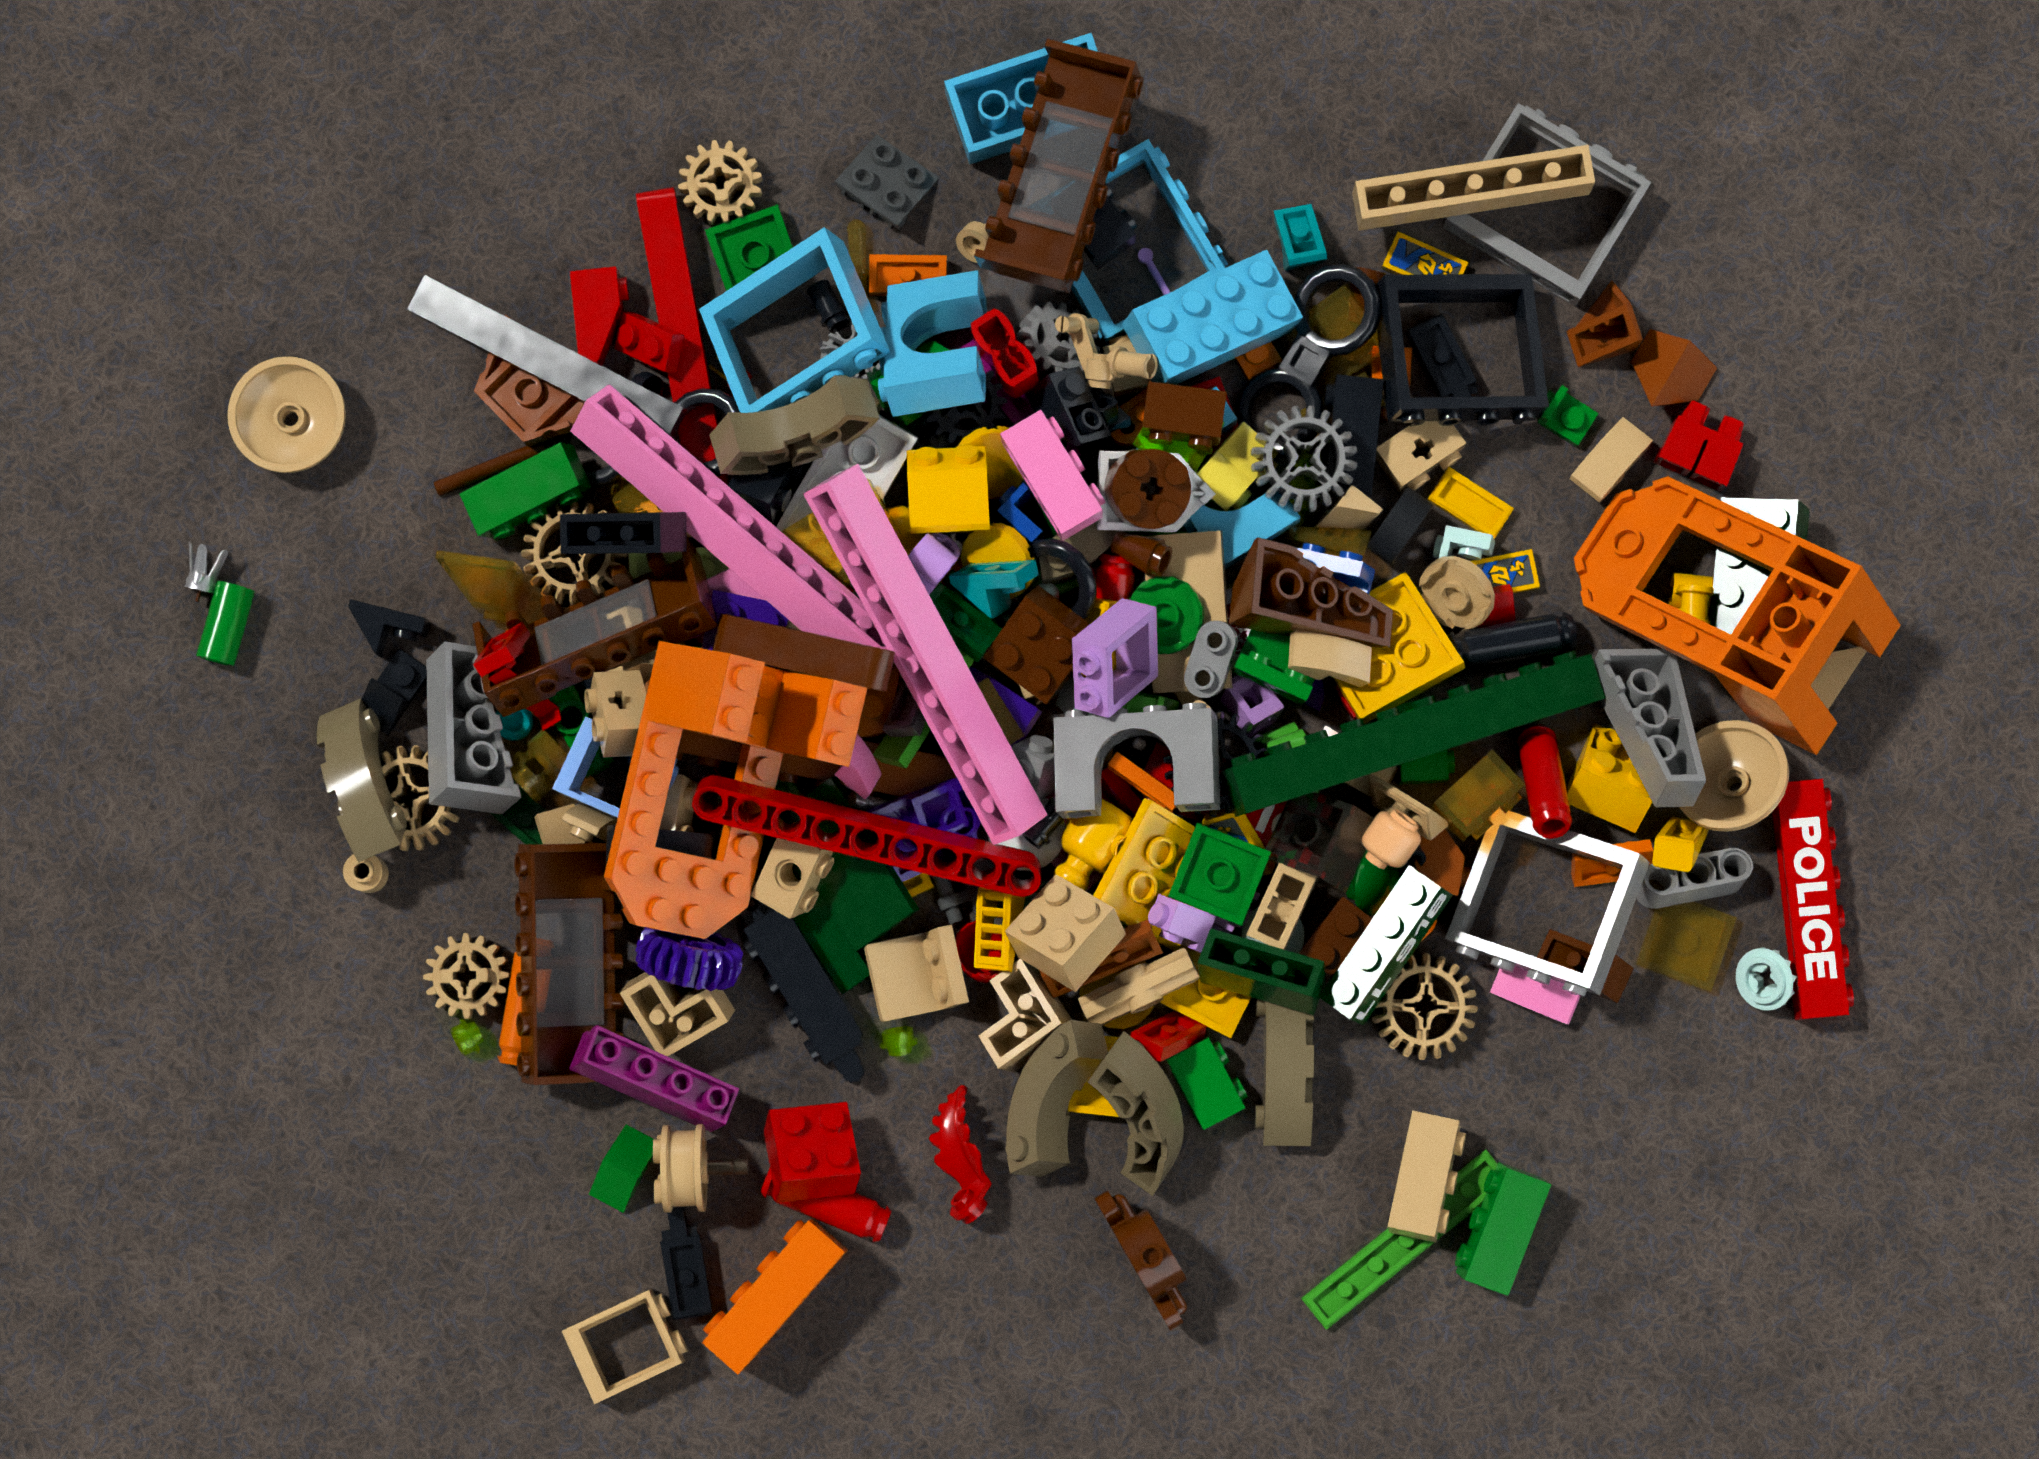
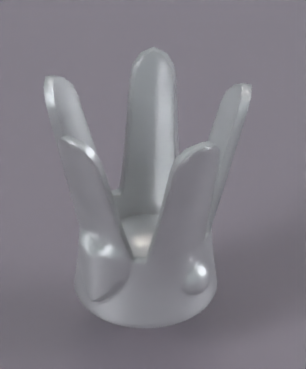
[184,542,228,602]

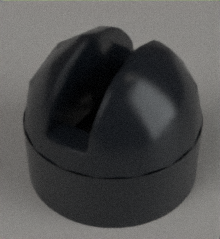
[631,372,664,396]

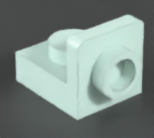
[1433,525,1495,560]

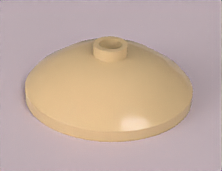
[228,357,346,473]
[1679,720,1789,832]

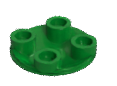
[1346,845,1403,915]

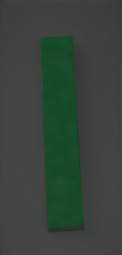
[714,794,870,994]

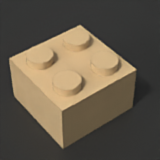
[1005,874,1126,992]

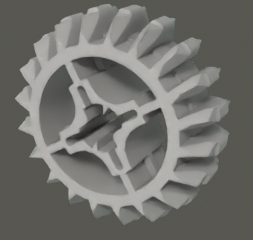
[1251,406,1357,512]

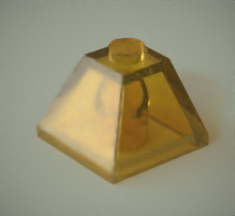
[435,550,525,623]

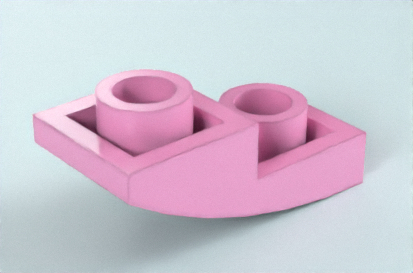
[834,734,882,799]
[1490,967,1581,1025]

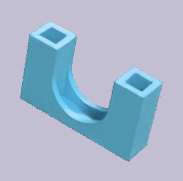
[878,270,987,417]
[1137,386,1301,569]

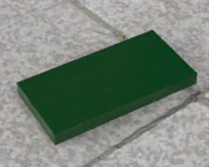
[779,776,919,952]

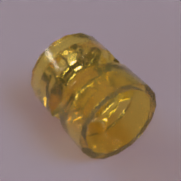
[510,730,568,803]

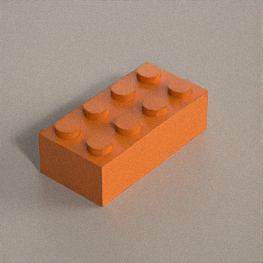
[702,1218,848,1375]

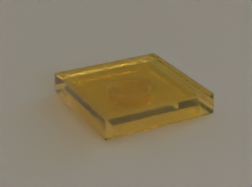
[1286,284,1380,392]
[1635,890,1737,992]

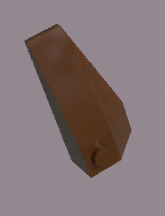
[1229,537,1393,649]

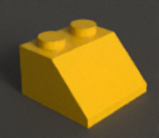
[906,445,990,534]

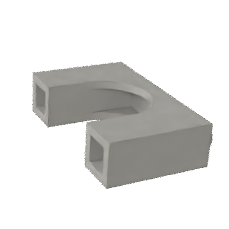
[1053,703,1220,819]

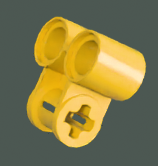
[1669,573,1714,625]

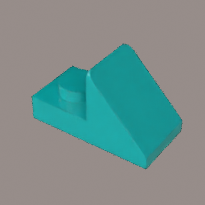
[1274,204,1327,270]
[949,560,1039,618]

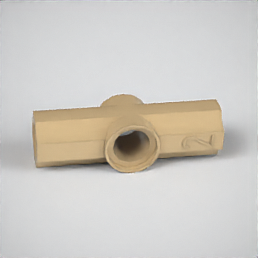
[1078,947,1200,1026]

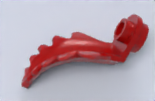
[929,1085,992,1224]

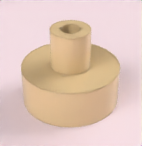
[956,221,989,263]

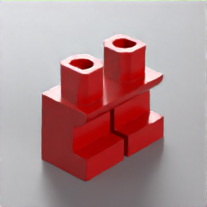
[1653,400,1744,492]

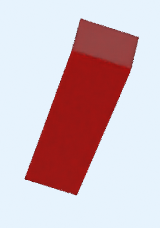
[488,666,562,731]

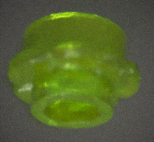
[450,1019,484,1056]
[879,1026,918,1056]

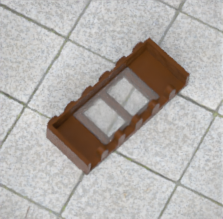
[974,39,1144,293]
[472,535,718,717]
[514,843,624,1085]

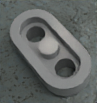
[1184,621,1238,698]

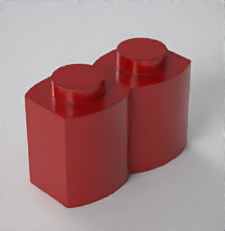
[971,308,1039,399]

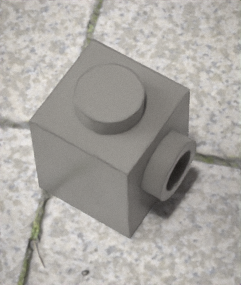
[1012,735,1055,800]

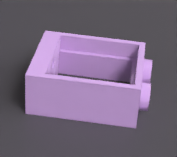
[1072,598,1158,718]

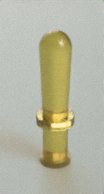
[847,219,869,300]

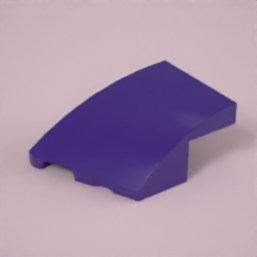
[865,778,981,882]

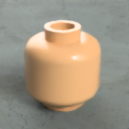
[1362,808,1421,870]

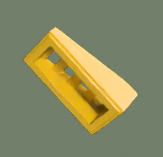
[1652,816,1709,872]
[974,887,1025,972]

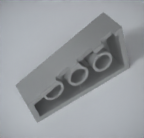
[426,641,521,814]
[1594,648,1706,807]

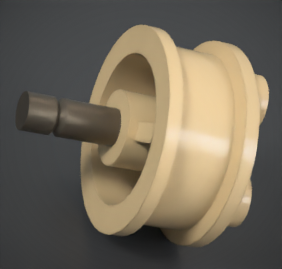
[653,1124,749,1213]

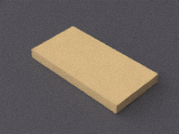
[1145,531,1233,693]

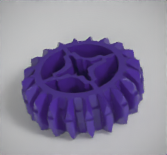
[635,927,743,991]

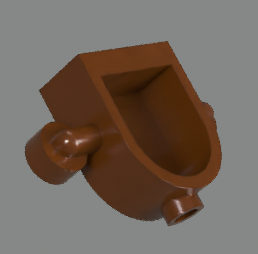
[1094,1190,1187,1331]

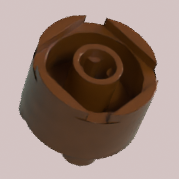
[1104,449,1191,529]

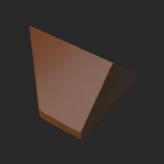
[1566,280,1643,367]
[1630,329,1717,407]

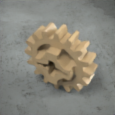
[678,140,763,225]
[423,933,511,1019]

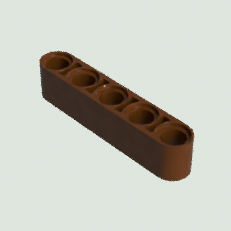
[713,613,895,691]

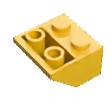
[1567,723,1652,833]

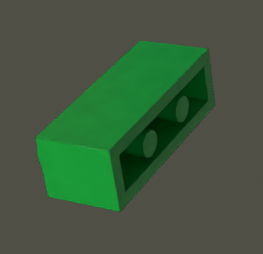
[460,442,592,541]
[1455,1161,1551,1296]

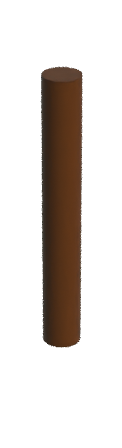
[433,442,546,496]

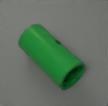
[196,581,255,667]

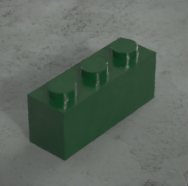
[1197,928,1326,1015]

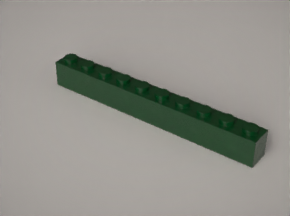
[1221,651,1605,817]

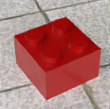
[764,1102,861,1203]

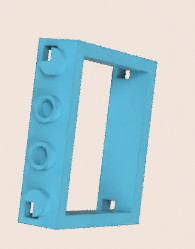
[1028,139,1228,346]
[699,227,890,413]

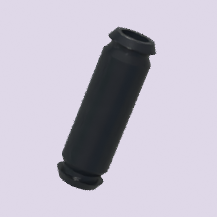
[1447,612,1577,668]

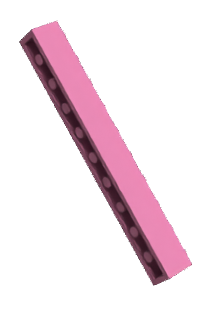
[570,384,887,650]
[803,464,1047,845]

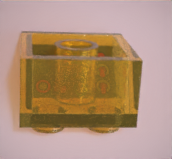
[1430,749,1525,842]

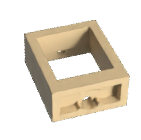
[562,1288,688,1404]

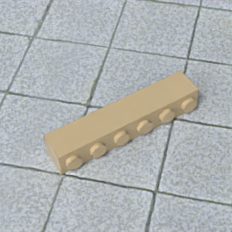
[1352,145,1595,231]

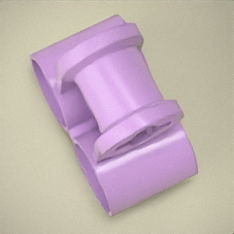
[908,533,960,595]

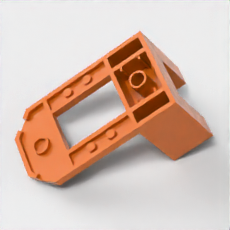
[1574,476,1901,756]
[604,641,867,939]

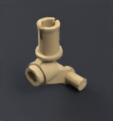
[1055,313,1158,389]

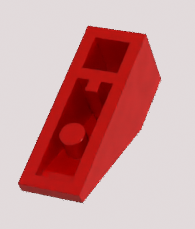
[570,266,629,366]

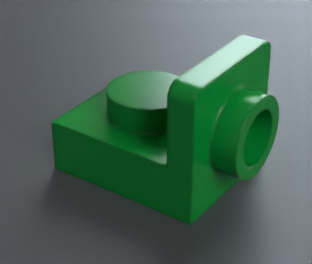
[1537,385,1599,448]

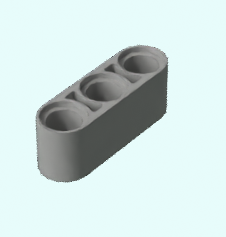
[1637,848,1753,909]

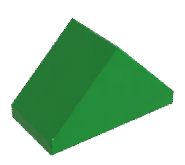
[588,1124,654,1213]

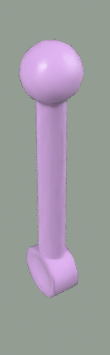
[1138,248,1170,295]

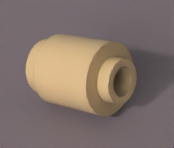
[343,854,389,893]

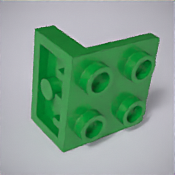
[1232,630,1315,705]

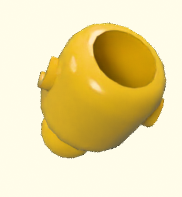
[1053,799,1133,891]

